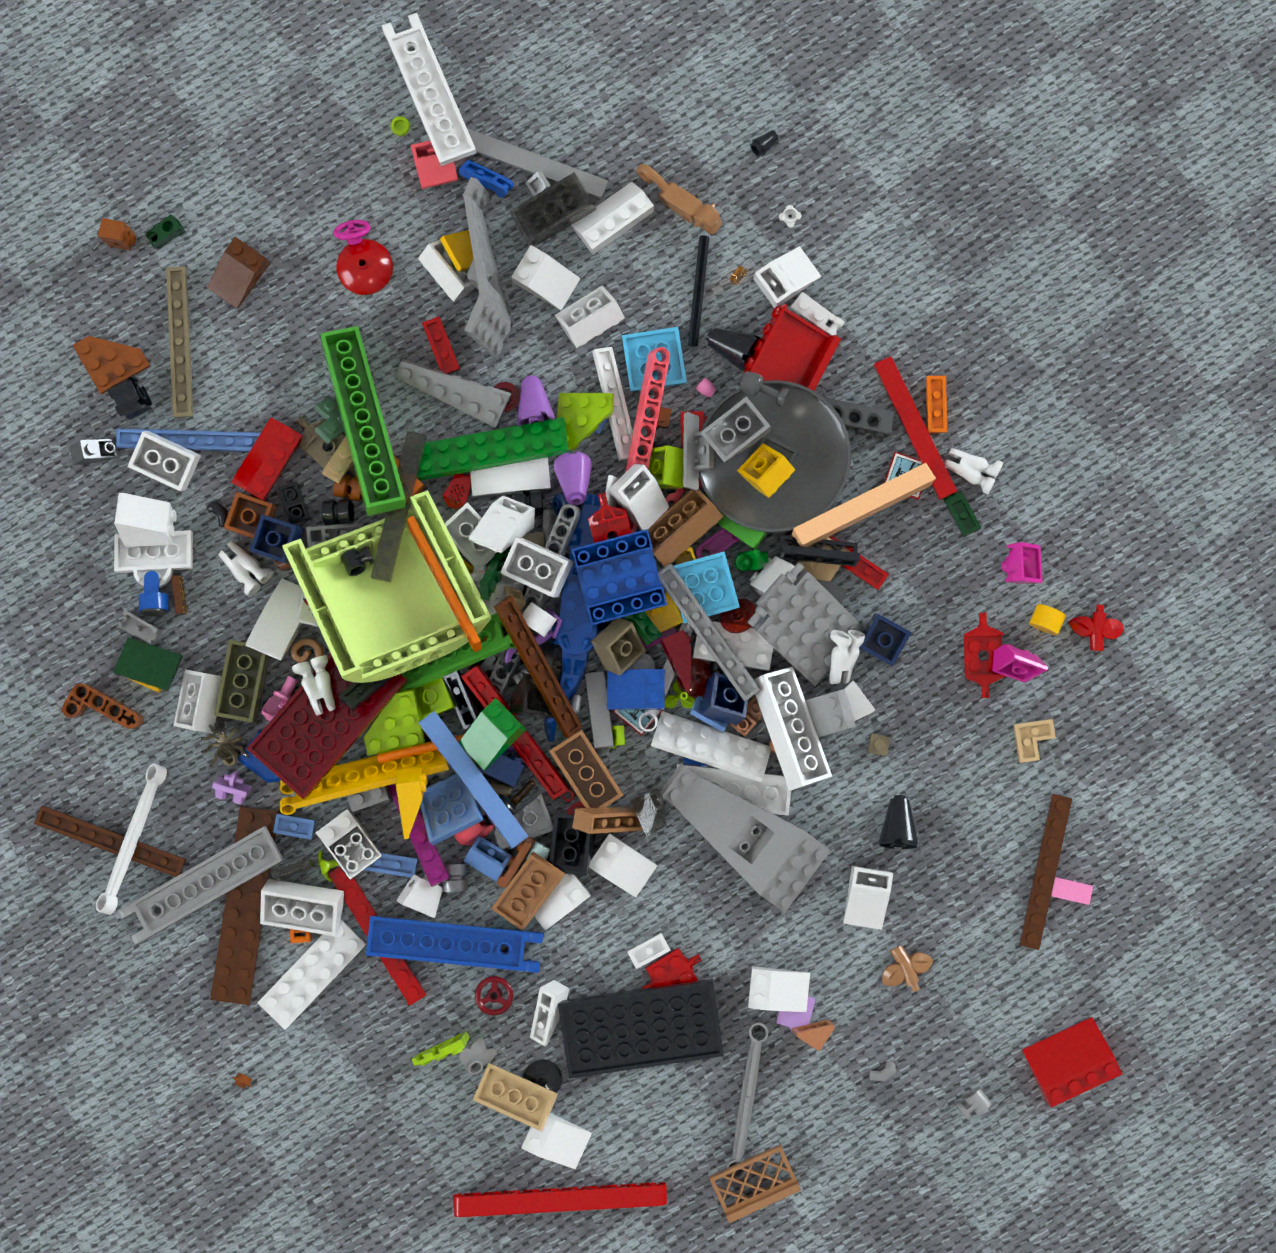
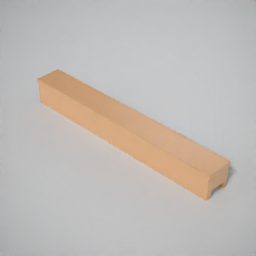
[791,463,936,547]

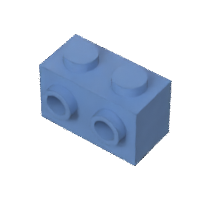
[463,836,512,882]

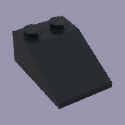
[549,813,596,876]

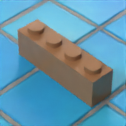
[572,806,645,834]

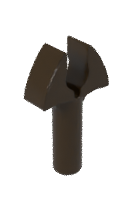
[510,780,536,806]

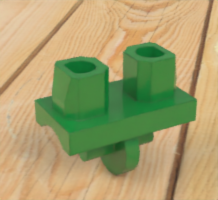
[734,549,769,572]

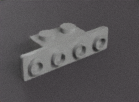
[683,412,714,491]

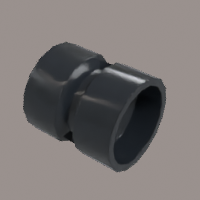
[514,490,543,515]
[321,499,355,525]

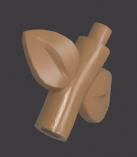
[882,945,933,992]

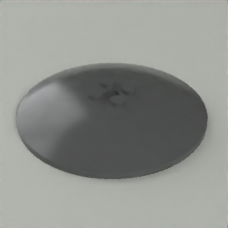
[699,380,851,533]

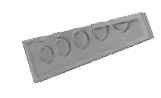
[395,359,511,428]

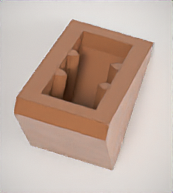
[792,1020,835,1051]

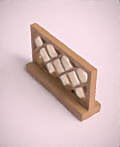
[709,1144,801,1223]

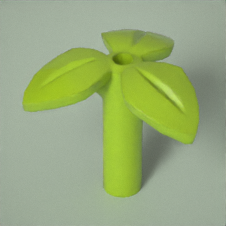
[665,679,695,708]
[318,850,339,882]

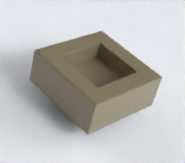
[867,734,890,756]

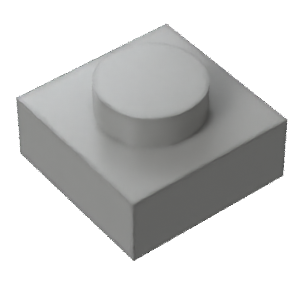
[525,171,551,199]

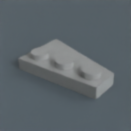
[494,794,553,849]

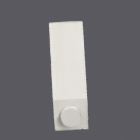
[530,980,569,1046]

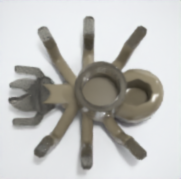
[200,720,250,767]

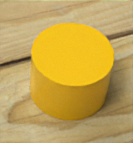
[1029,604,1066,636]

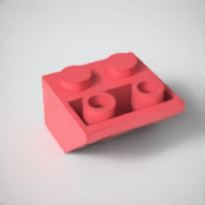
[411,141,458,189]

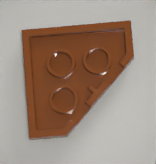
[72,336,151,395]

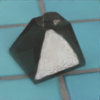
[630,788,667,837]

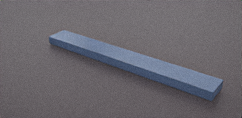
[116,429,261,452]
[418,711,528,849]

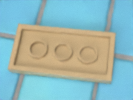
[473,1063,558,1131]

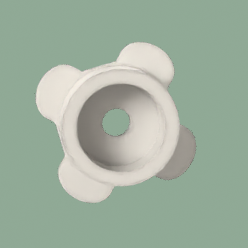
[779,205,802,228]

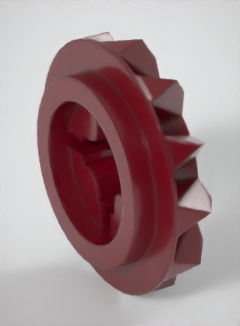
[493,382,520,412]

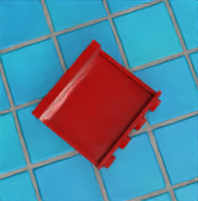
[744,304,841,391]

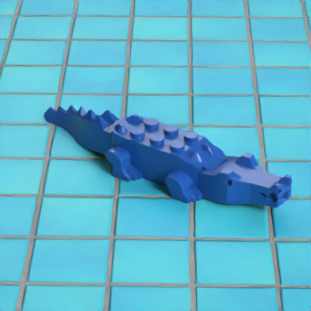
[544,494,608,742]

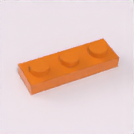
[926,376,947,434]

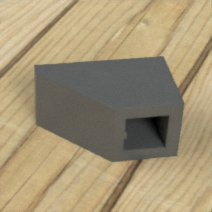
[70,439,118,465]

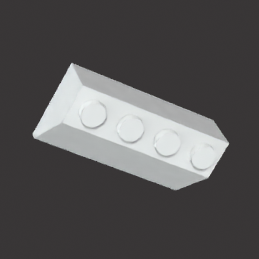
[571,182,654,255]
[260,879,344,936]

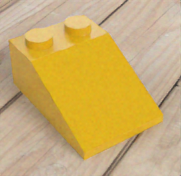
[396,767,428,839]

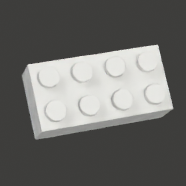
[693,621,773,671]

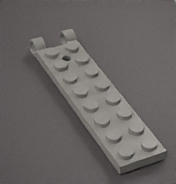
[117,826,284,946]

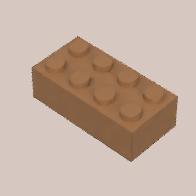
[648,489,723,567]
[549,730,624,808]

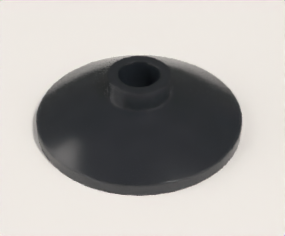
[523,1060,562,1093]

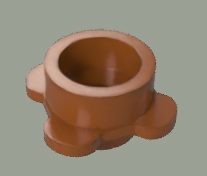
[233,1072,252,1089]

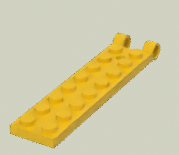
[280,741,449,815]

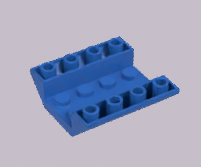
[571,529,667,625]

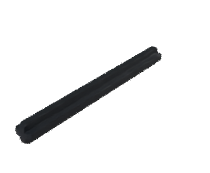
[688,235,709,347]

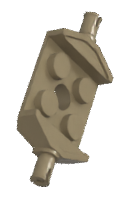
[296,417,356,476]

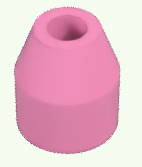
[695,377,716,397]

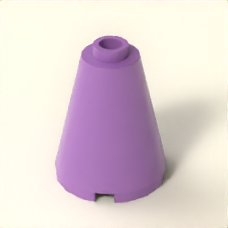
[517,375,555,426]
[554,452,592,505]

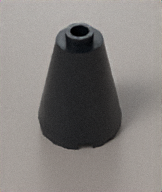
[706,328,761,372]
[879,795,918,850]

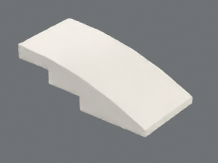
[470,457,551,497]
[246,578,303,661]

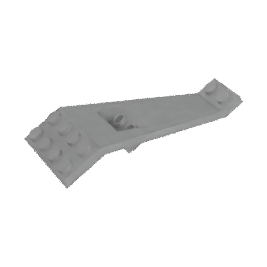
[463,177,511,357]
[658,763,831,913]

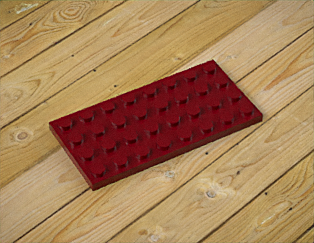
[247,653,408,800]

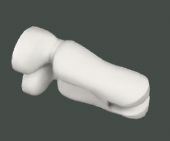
[944,448,1004,495]
[218,541,275,597]
[829,630,865,684]
[292,655,336,716]

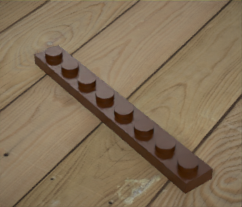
[493,596,582,738]
[1019,794,1072,950]
[34,806,187,877]

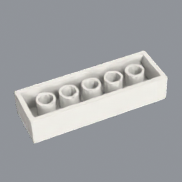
[754,667,832,791]

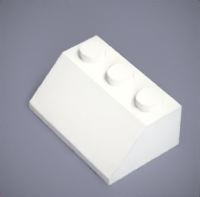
[418,240,476,302]
[555,285,625,348]
[173,669,222,734]

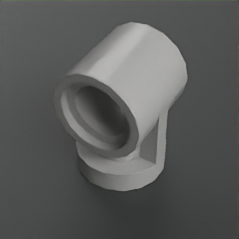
[956,1087,992,1121]

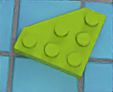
[557,393,614,451]
[364,689,425,755]
[412,1031,470,1067]

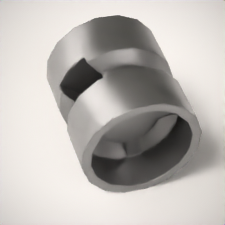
[442,863,468,892]

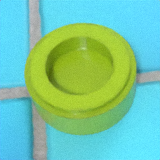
[391,116,410,136]

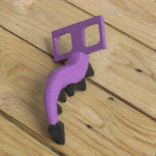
[502,606,562,673]

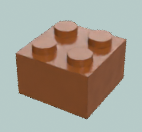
[224,492,277,539]

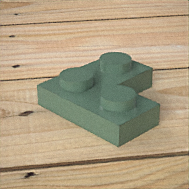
[315,396,345,444]

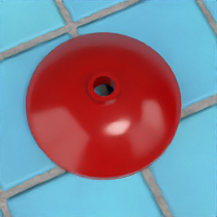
[336,239,393,295]

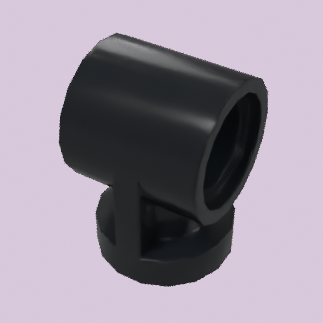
[341,546,375,576]

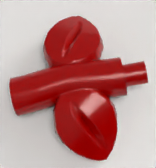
[1069,605,1124,651]

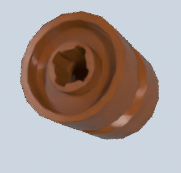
[333,474,363,502]

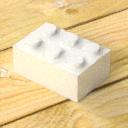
[127,431,201,491]
[500,537,574,597]

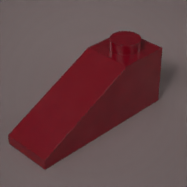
[659,630,692,692]

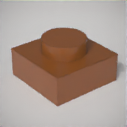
[657,407,672,428]

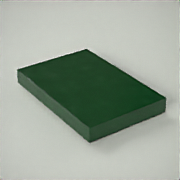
[113,637,183,692]

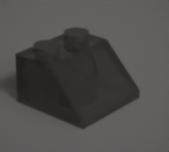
[510,673,558,719]

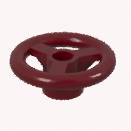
[475,976,513,1016]

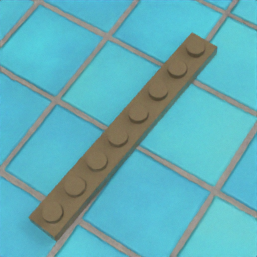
[166,266,194,418]

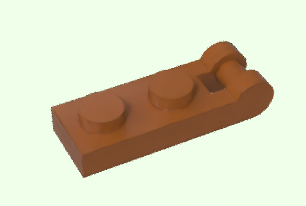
[497,837,535,888]

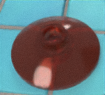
[720,599,756,633]
[677,659,712,697]

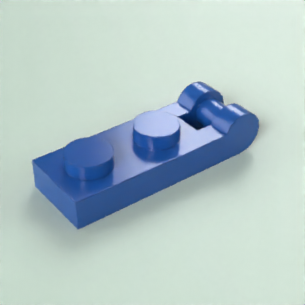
[458,160,514,198]

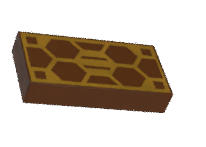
[171,575,188,615]

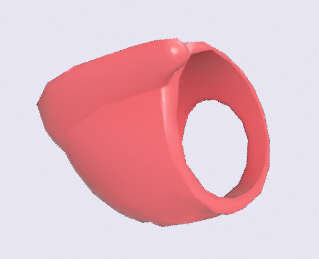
[453,821,495,846]

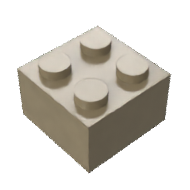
[591,618,646,675]

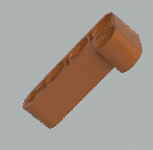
[62,683,144,729]

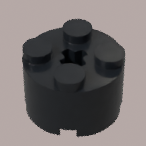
[108,375,152,420]

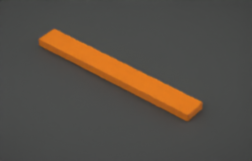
[407,516,481,652]

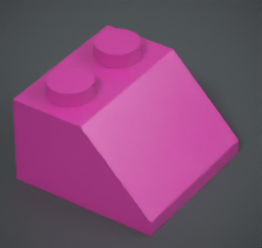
[992,644,1048,683]

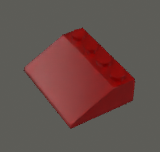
[1022,1017,1122,1108]

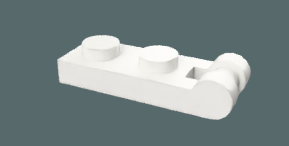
[791,292,845,336]

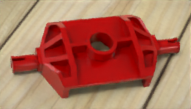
[588,493,631,543]
[963,612,1005,698]

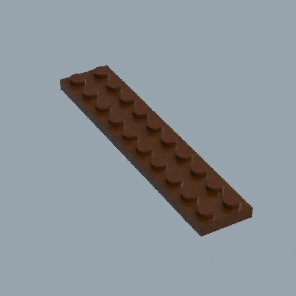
[210,806,279,1005]

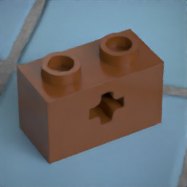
[98,218,136,251]

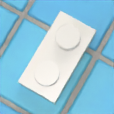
[627,933,671,969]

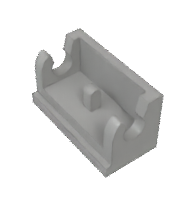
[118,610,163,646]

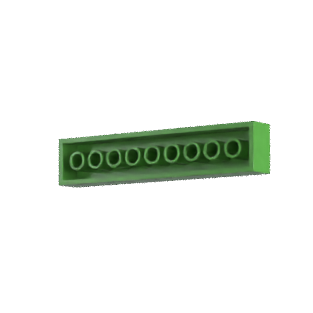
[320,326,406,516]

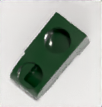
[146,214,186,249]

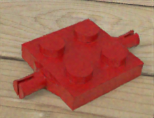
[641,947,702,989]

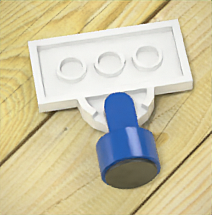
[114,530,193,616]

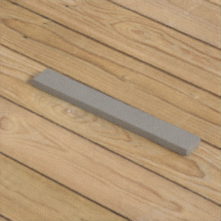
[467,129,608,200]
[658,563,760,701]

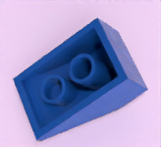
[607,669,665,710]

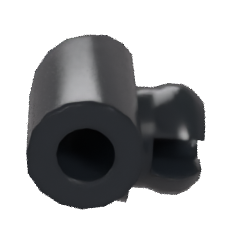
[207,501,228,527]

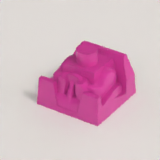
[1002,542,1042,584]

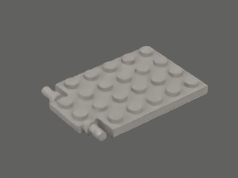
[748,562,865,686]

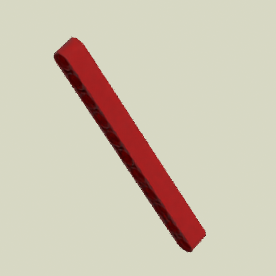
[453,1182,667,1217]

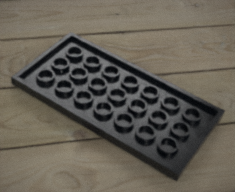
[558,979,724,1079]

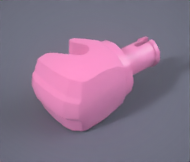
[261,676,299,722]

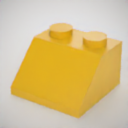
[737,443,795,498]

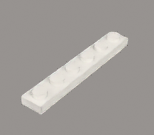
[592,347,638,461]

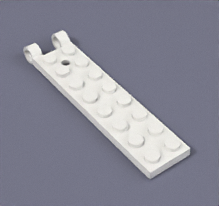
[381,13,476,166]

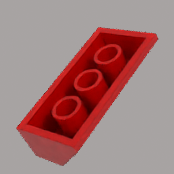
[231,418,303,501]

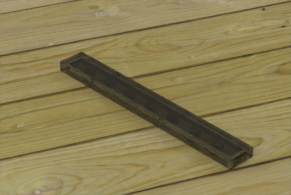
[371,431,427,583]

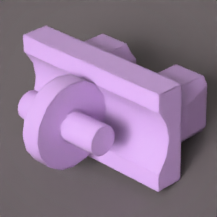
[212,771,252,805]

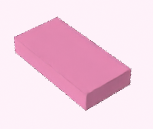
[1051,877,1093,905]

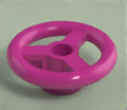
[333,220,371,245]

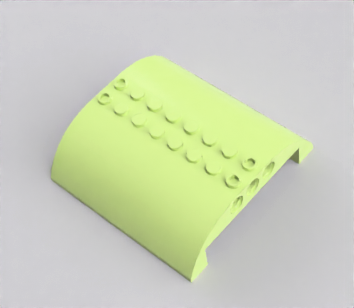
[282,490,491,683]

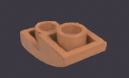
[730,695,763,737]

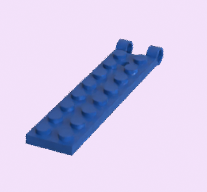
[366,915,543,973]

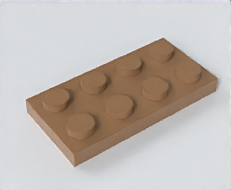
[491,851,565,931]

